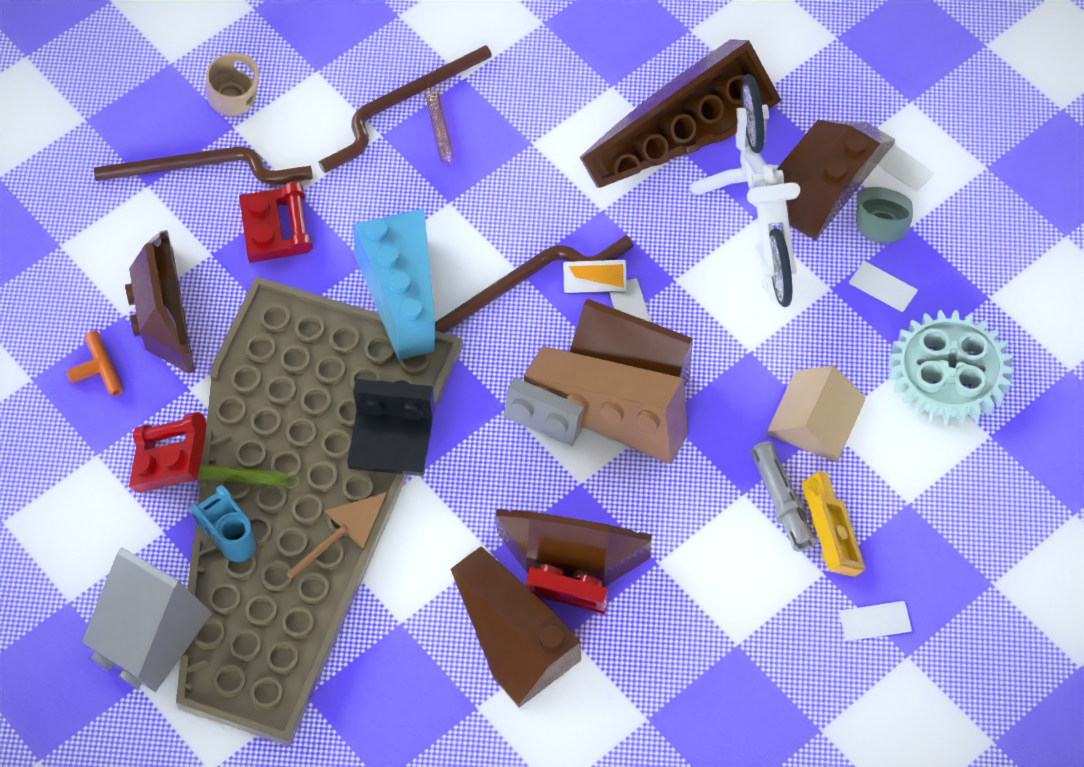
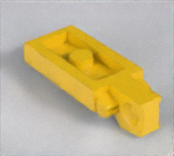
[802,471,865,577]

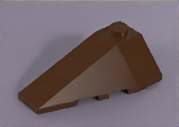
[450,546,581,708]

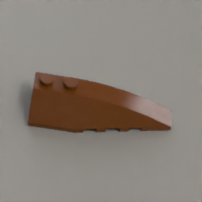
[579,39,782,188]

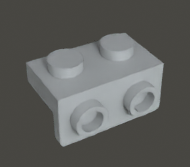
[503,377,584,447]

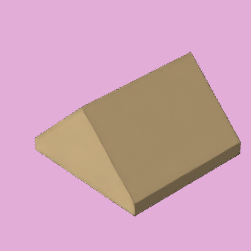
[766,365,866,462]

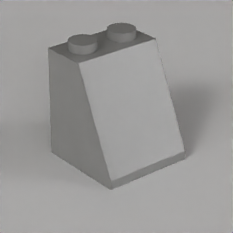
[82,547,212,693]

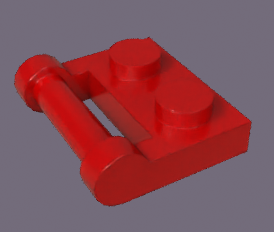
[239,182,313,263]
[129,412,207,493]

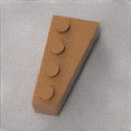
[523,346,688,464]

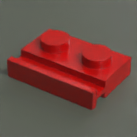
[526,565,609,615]

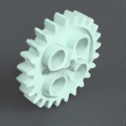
[888,310,1014,425]

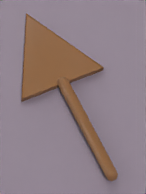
[287,492,387,579]

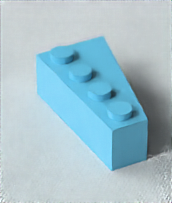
[353,208,435,360]

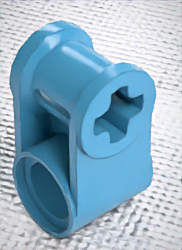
[188,485,257,562]

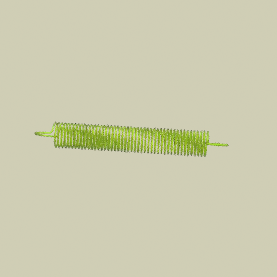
[198,465,299,488]

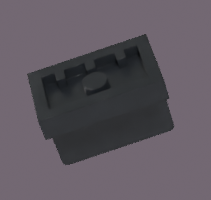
[347,379,435,476]

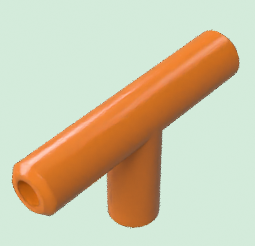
[66,331,123,396]

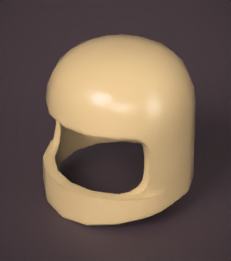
[206,52,259,116]

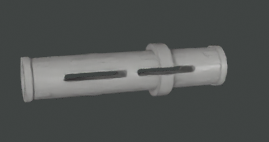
[750,441,817,552]

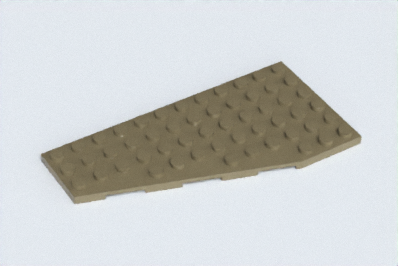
[176,276,464,747]

